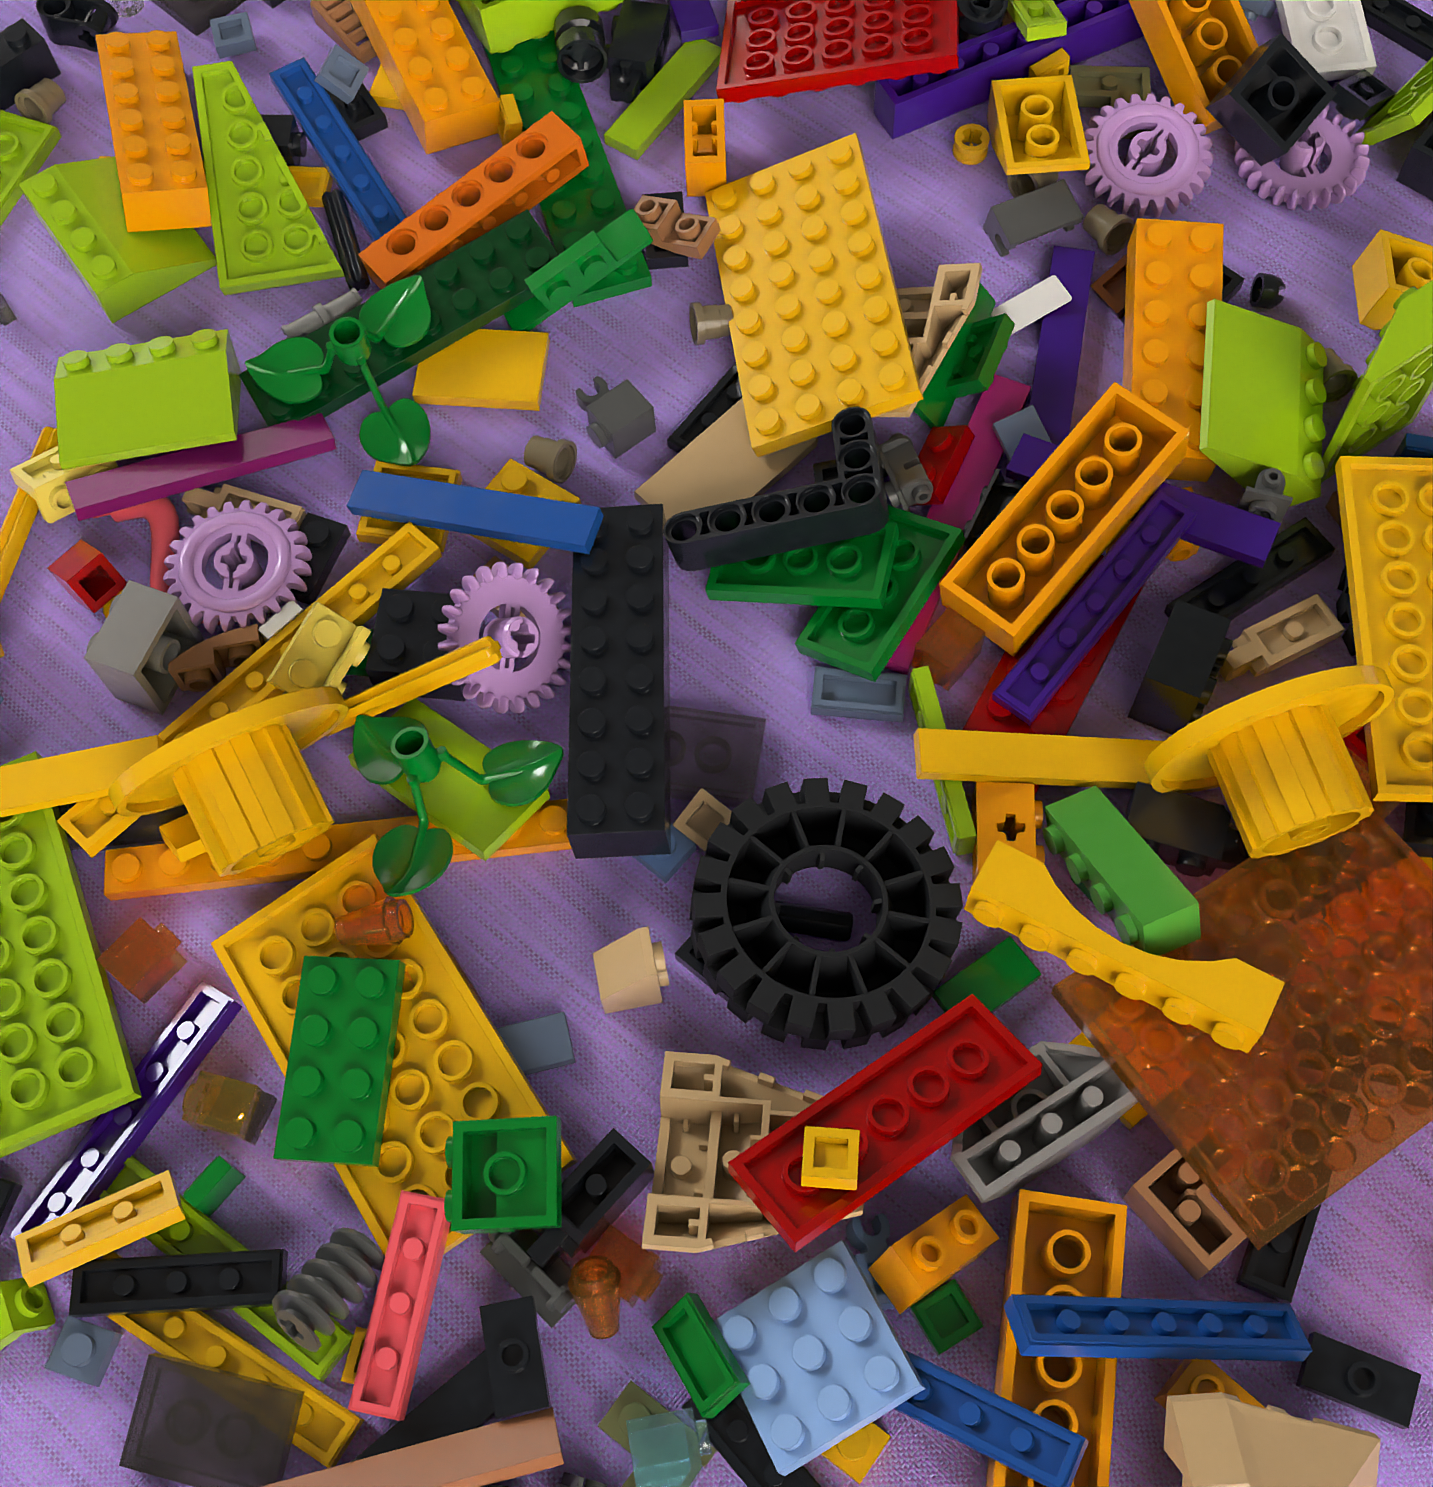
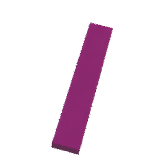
[65,413,336,521]

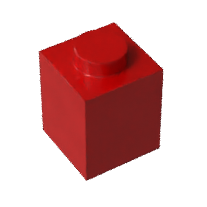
[47,539,127,614]

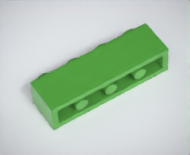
[1043,786,1201,956]

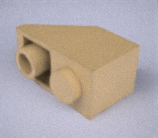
[593,926,669,1014]

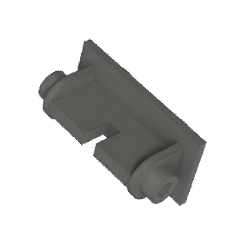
[878,433,933,512]
[1237,468,1293,523]
[480,1229,589,1328]

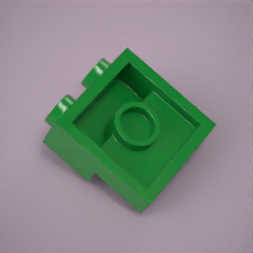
[444,1116,562,1234]

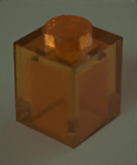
[912,607,986,691]
[96,917,188,1004]

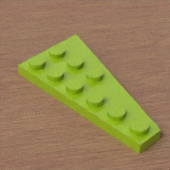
[192,61,345,295]

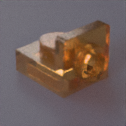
[580,1224,664,1308]

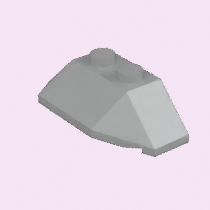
[950,1041,1150,1204]

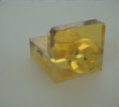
[182,1070,263,1139]

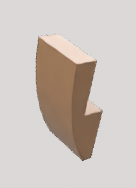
[634,195,721,260]
[168,624,265,692]

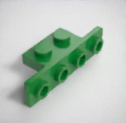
[503,209,653,331]
[913,283,1015,429]

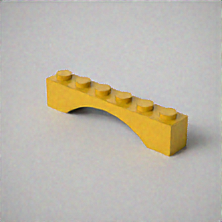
[964,840,1285,1054]

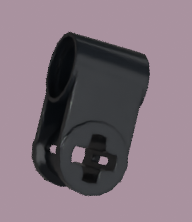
[36,0,119,52]

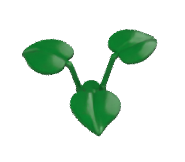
[245,275,431,467]
[353,715,564,897]

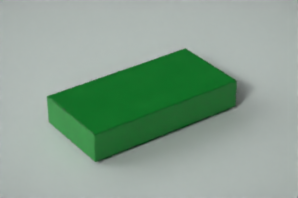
[932,936,1041,1013]
[652,1292,750,1418]

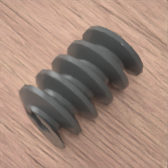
[272,1227,385,1352]

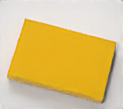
[412,329,550,411]

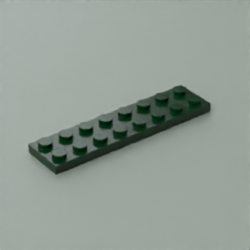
[238,209,559,427]

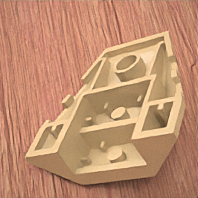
[872,263,982,418]
[642,1051,864,1253]
[1163,1392,1381,1487]

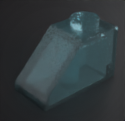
[626,1407,712,1487]

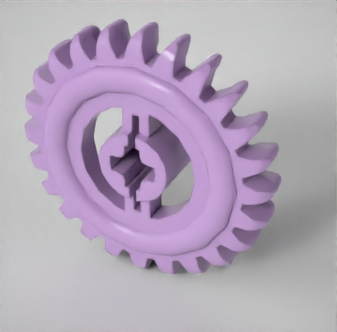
[1080,93,1214,218]
[1234,104,1370,211]
[163,500,312,634]
[438,562,572,714]

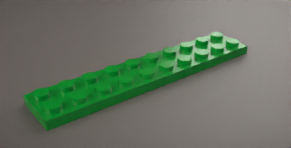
[481,30,652,307]

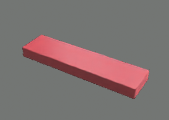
[348,1190,451,1421]

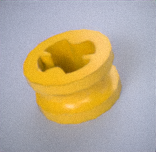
[952,123,990,165]

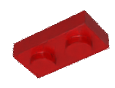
[912,425,975,506]

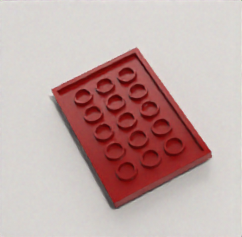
[716,0,959,103]

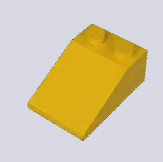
[987,75,1090,175]
[1352,229,1433,330]

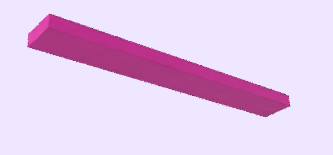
[885,374,1031,675]

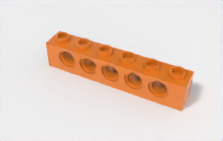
[358,111,589,290]

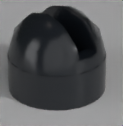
[1250,273,1286,308]

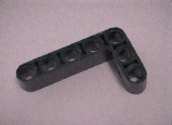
[663,407,889,571]

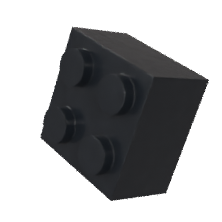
[1206,33,1337,166]
[365,588,466,701]
[1128,599,1233,735]

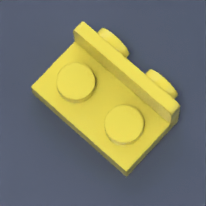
[9,446,118,523]
[267,602,371,695]

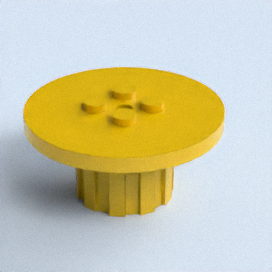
[1144,665,1395,859]
[108,686,348,877]

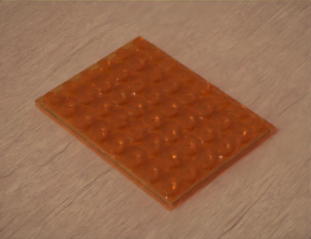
[1051,810,1433,1250]

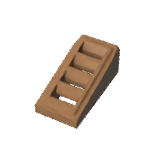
[310,0,377,64]

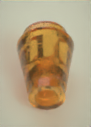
[335,896,414,946]
[568,1255,621,1339]

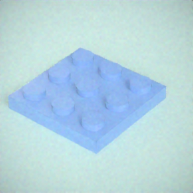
[714,1240,926,1476]

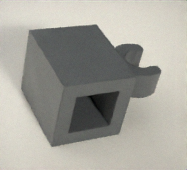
[575,376,656,459]

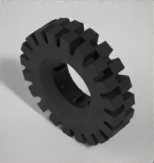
[689,778,963,1050]

